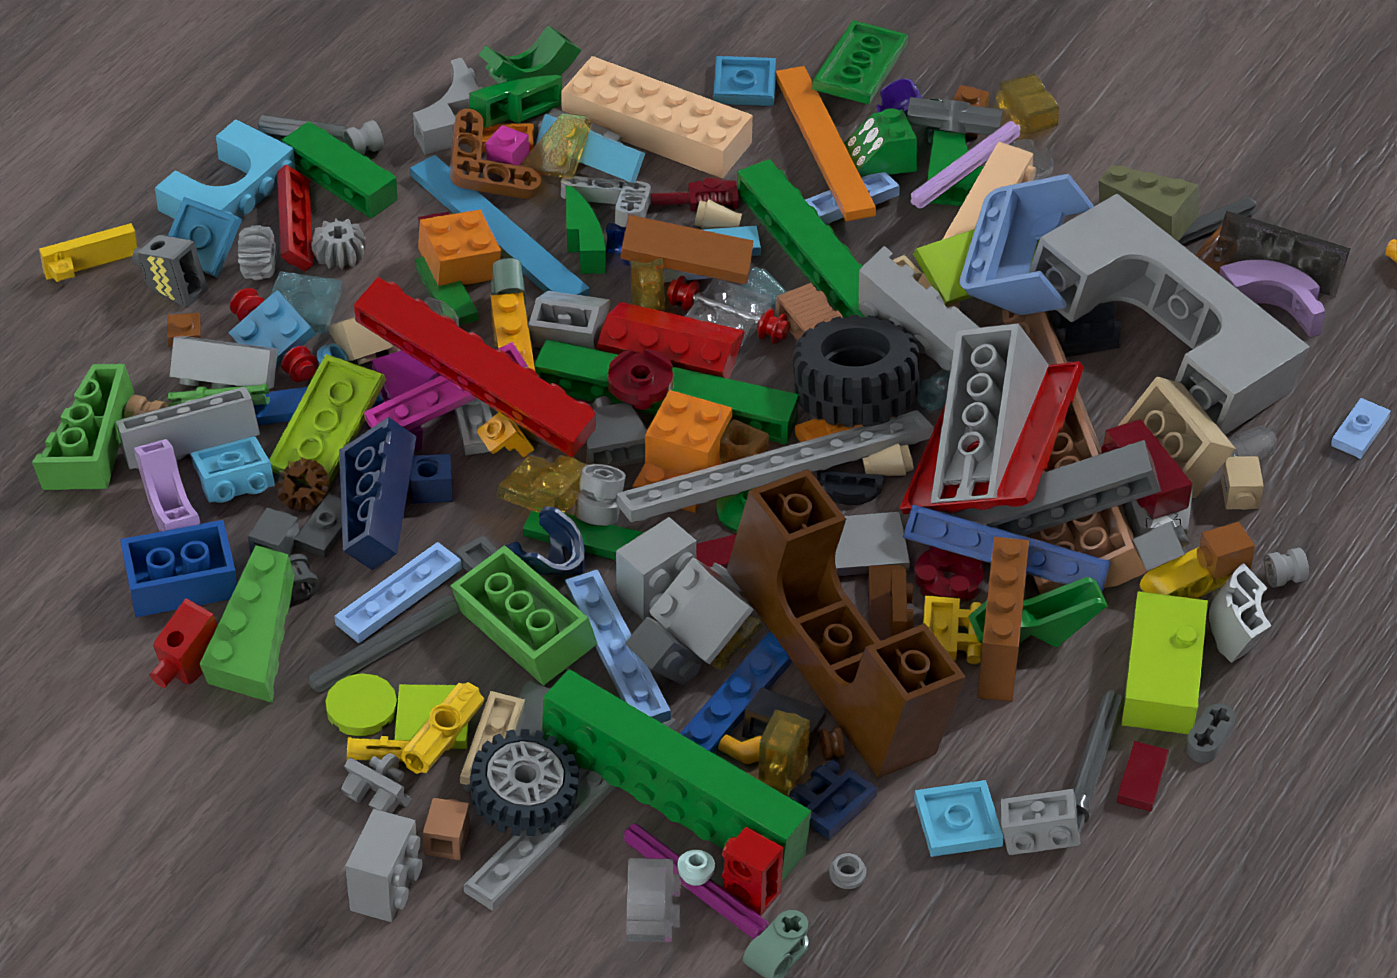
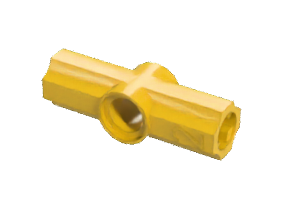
[400,682,484,774]

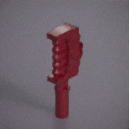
[650,177,738,211]

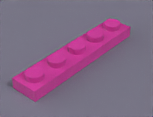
[364,342,528,431]

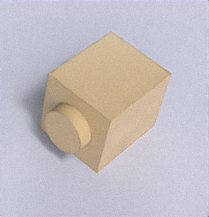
[1221,456,1264,510]

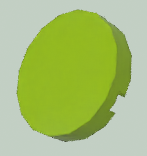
[325,673,397,736]

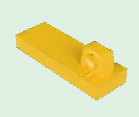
[39,223,138,282]

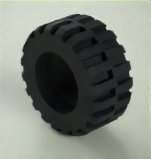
[793,315,920,427]

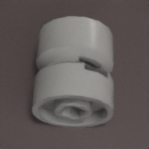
[575,464,626,526]

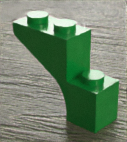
[968,577,1108,648]

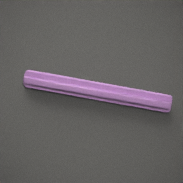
[910,121,1021,208]

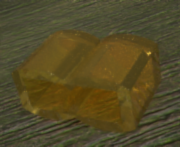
[996,73,1059,135]

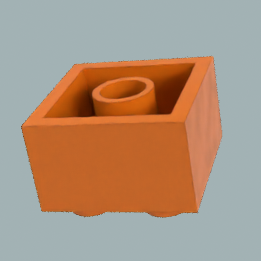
[418,209,501,286]

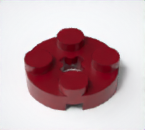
[608,349,674,410]
[914,546,984,602]

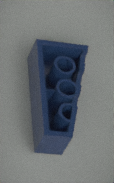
[339,417,416,570]

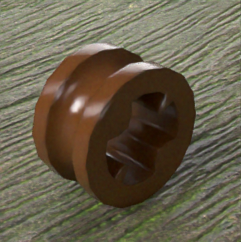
[820,726,845,761]

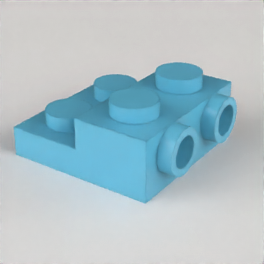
[190,436,275,503]

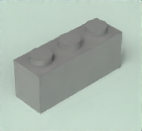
[170,336,278,389]

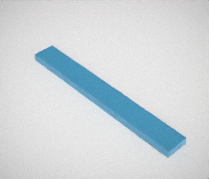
[410,155,590,296]

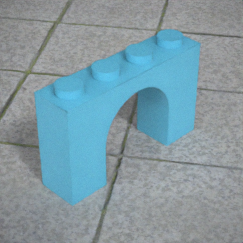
[155,119,296,219]

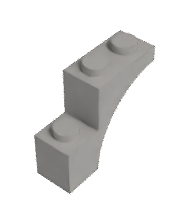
[413,58,483,155]

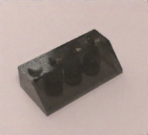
[1213,211,1351,297]

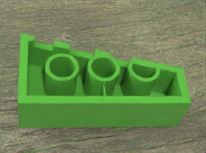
[32,364,134,490]
[200,545,295,703]

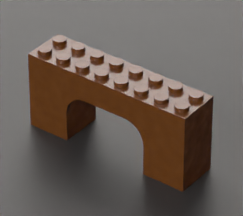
[727,469,966,778]

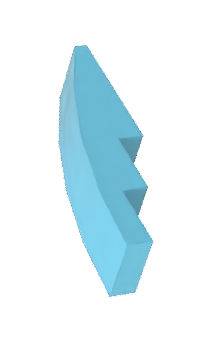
[536,114,645,183]

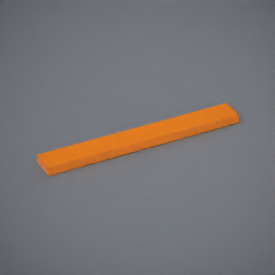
[776,66,876,221]

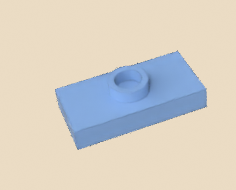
[1331,398,1391,459]

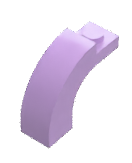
[1219,260,1325,337]
[134,439,200,532]

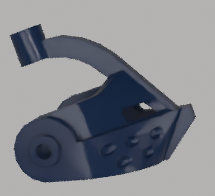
[505,506,585,575]

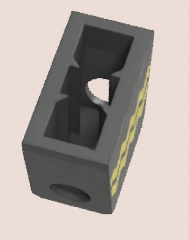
[132,235,208,308]

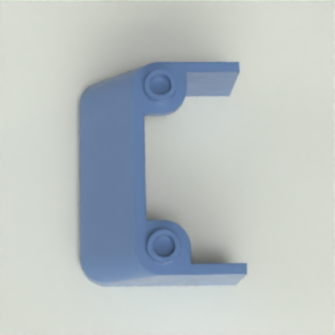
[960,174,1094,315]

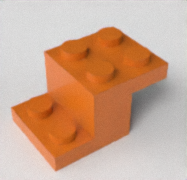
[633,390,732,513]

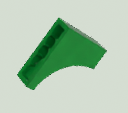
[927,130,984,207]

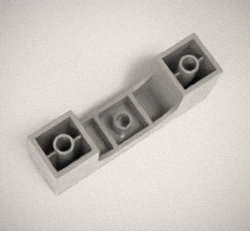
[1029,194,1310,435]

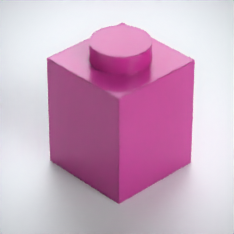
[486,125,529,180]

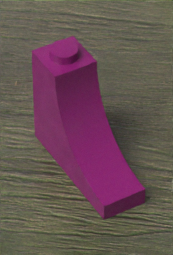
[372,350,441,452]

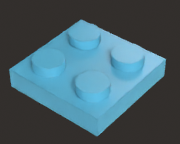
[914,780,1004,857]

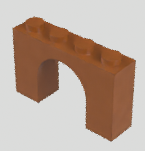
[977,537,1029,702]

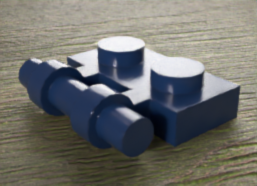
[789,760,877,839]

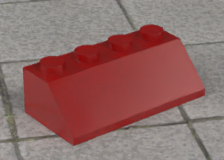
[597,302,745,379]

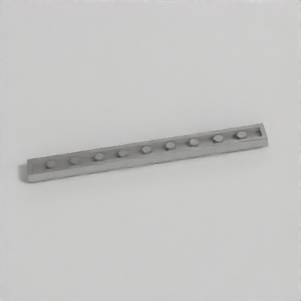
[616,410,933,522]

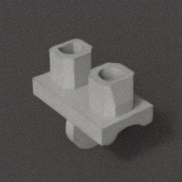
[341,753,412,814]

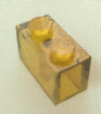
[758,709,810,796]

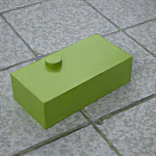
[1122,591,1208,734]

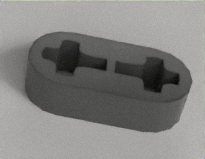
[1186,703,1236,763]

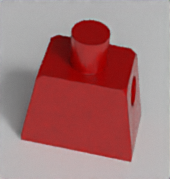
[149,598,218,688]

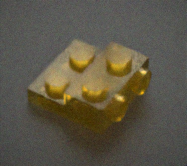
[497,455,588,513]

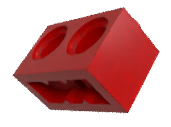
[722,827,783,916]

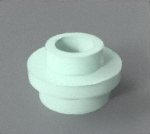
[677,850,715,886]

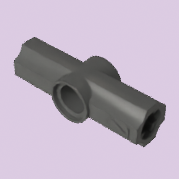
[907,97,1003,136]

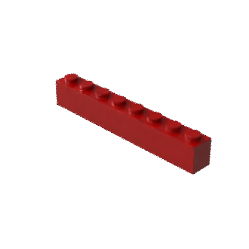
[354,277,596,458]

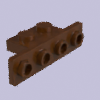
[869,565,914,641]

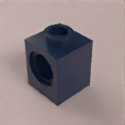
[408,454,453,504]

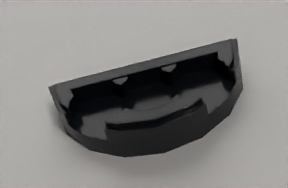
[817,470,885,506]

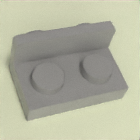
[1001,789,1081,855]

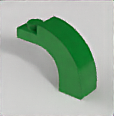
[479,25,582,83]

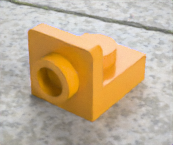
[477,412,534,457]

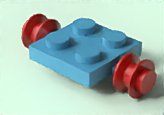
[228,288,318,382]

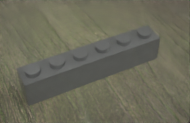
[951,440,1161,536]

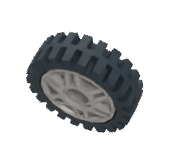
[470,729,579,836]

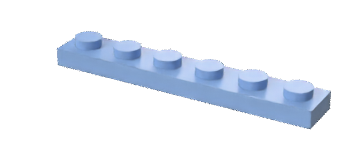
[565,570,671,723]

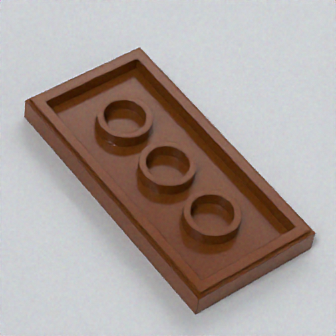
[620,215,754,284]

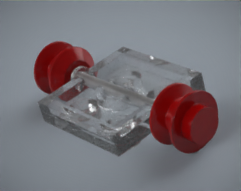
[667,275,790,347]

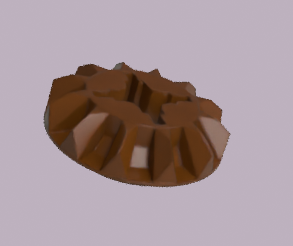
[275,457,329,511]

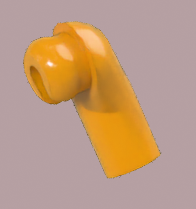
[718,734,774,765]

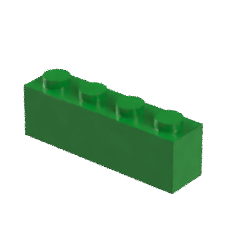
[282,121,398,219]

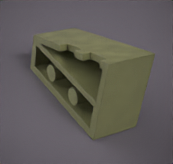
[1099,165,1199,241]

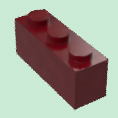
[1101,419,1193,519]

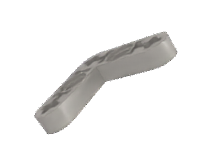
[560,176,651,227]

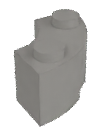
[1209,563,1272,663]

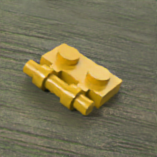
[923,596,983,664]

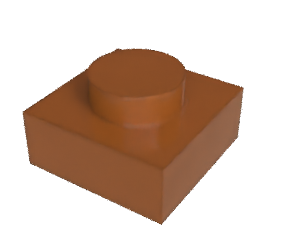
[167,313,201,347]

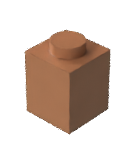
[423,798,470,860]

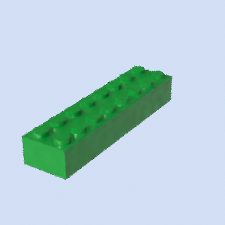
[542,669,811,881]

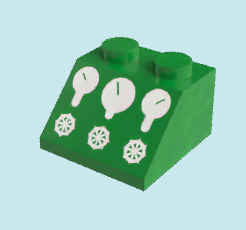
[844,109,917,178]

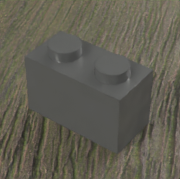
[625,617,704,686]

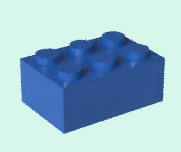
[120,520,237,617]

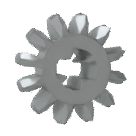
[311,218,366,270]
[237,225,276,280]

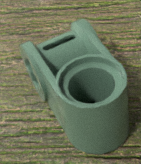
[491,258,526,305]
[743,910,809,978]

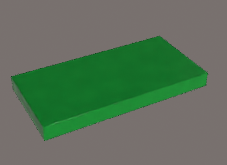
[812,20,909,105]

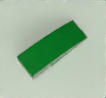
[469,75,562,128]
[566,186,606,274]

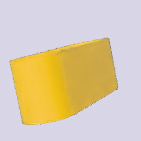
[1140,547,1232,599]

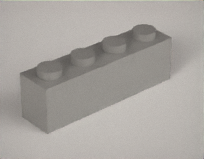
[115,387,260,469]

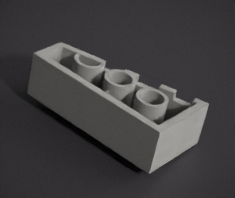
[858,246,979,371]

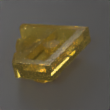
[520,114,592,178]

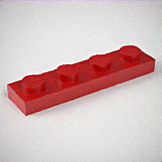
[277,164,313,272]

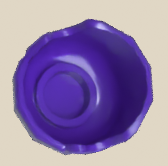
[876,78,922,117]

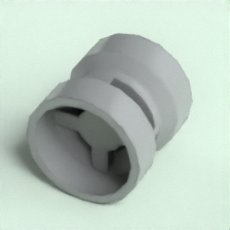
[343,120,384,156]
[1263,547,1309,588]

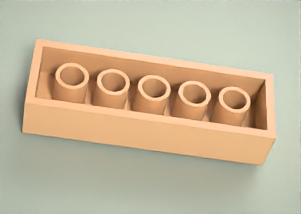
[561,56,753,179]

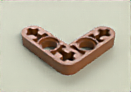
[449,109,541,199]

